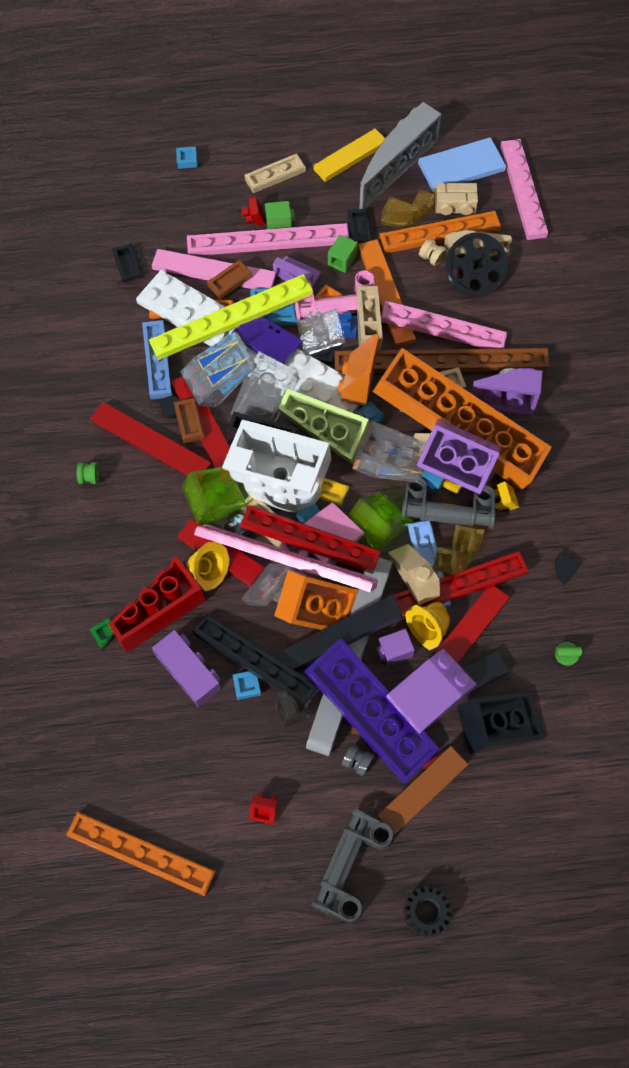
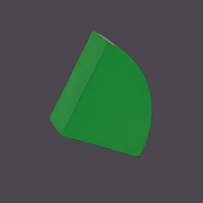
[89,617,114,650]

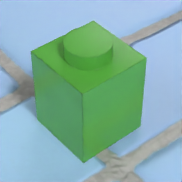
[265,201,295,229]
[328,235,358,273]

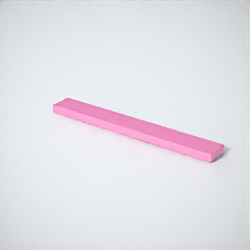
[187,223,349,256]
[194,524,378,592]

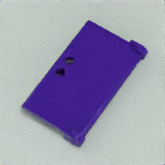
[231,316,303,369]

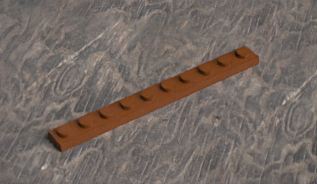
[334,348,549,374]

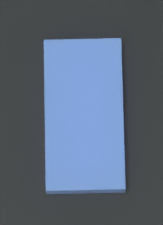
[418,138,506,192]

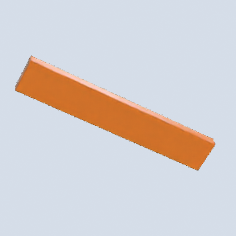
[379,211,501,254]
[358,239,416,348]
[66,812,216,896]

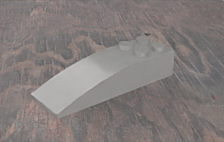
[359,102,441,209]

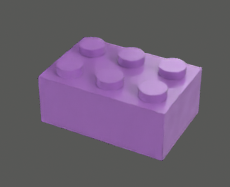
[416,419,501,494]

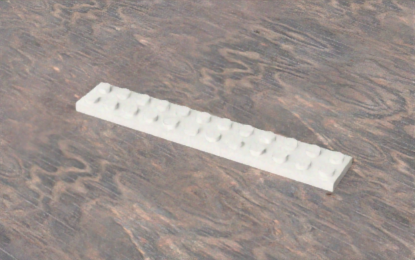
[136,270,360,413]

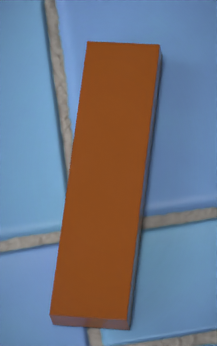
[378,746,468,835]

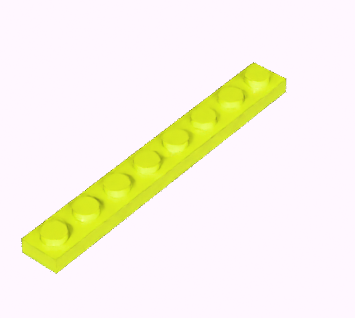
[149,274,313,360]

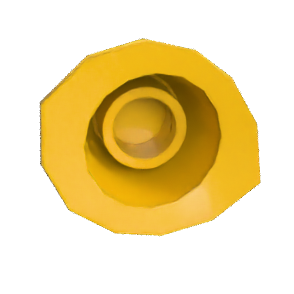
[186,541,230,591]
[405,602,450,650]

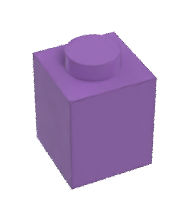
[376,629,415,667]

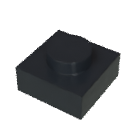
[312,340,337,365]

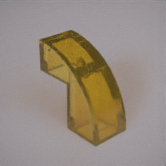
[381,190,435,227]
[433,525,485,575]

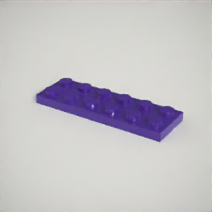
[304,638,439,783]

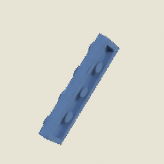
[142,320,172,400]

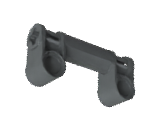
[401,477,495,529]
[310,809,393,923]

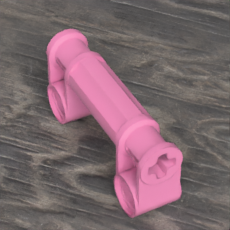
[294,270,375,321]

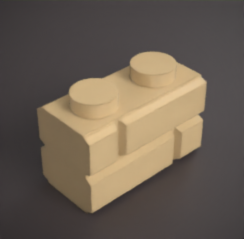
[435,183,478,215]

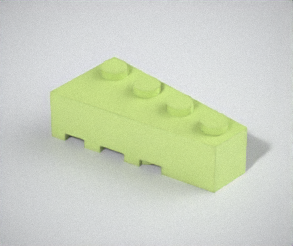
[279,389,371,466]

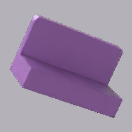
[273,256,321,287]

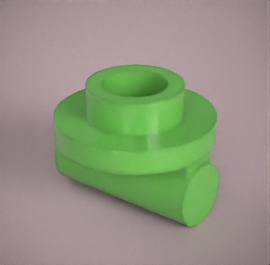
[555,642,582,666]

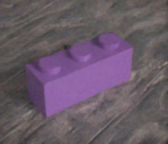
[152,630,221,708]

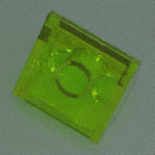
[181,467,246,524]
[347,492,413,549]

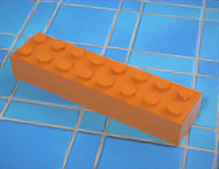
[373,348,552,490]

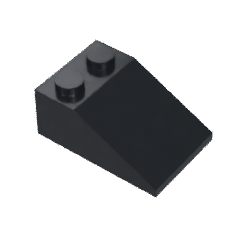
[457,691,545,754]

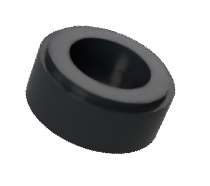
[160,396,180,419]

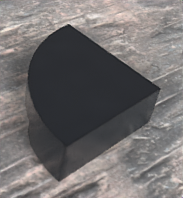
[555,553,579,585]

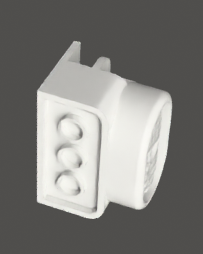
[222,420,331,512]

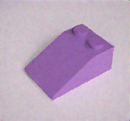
[471,368,542,415]
[386,649,477,734]

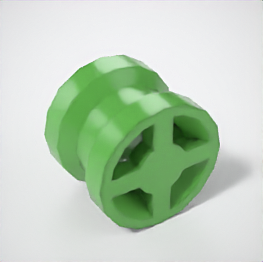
[77,462,99,484]

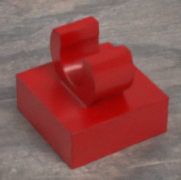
[241,197,266,227]
[249,792,278,825]

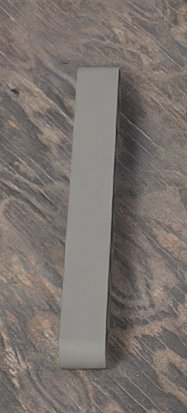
[306,557,393,756]

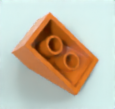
[337,334,379,406]
[274,570,358,630]

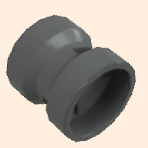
[341,743,375,777]

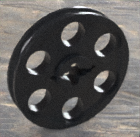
[445,232,508,297]

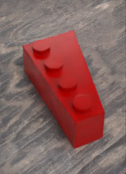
[108,556,206,653]

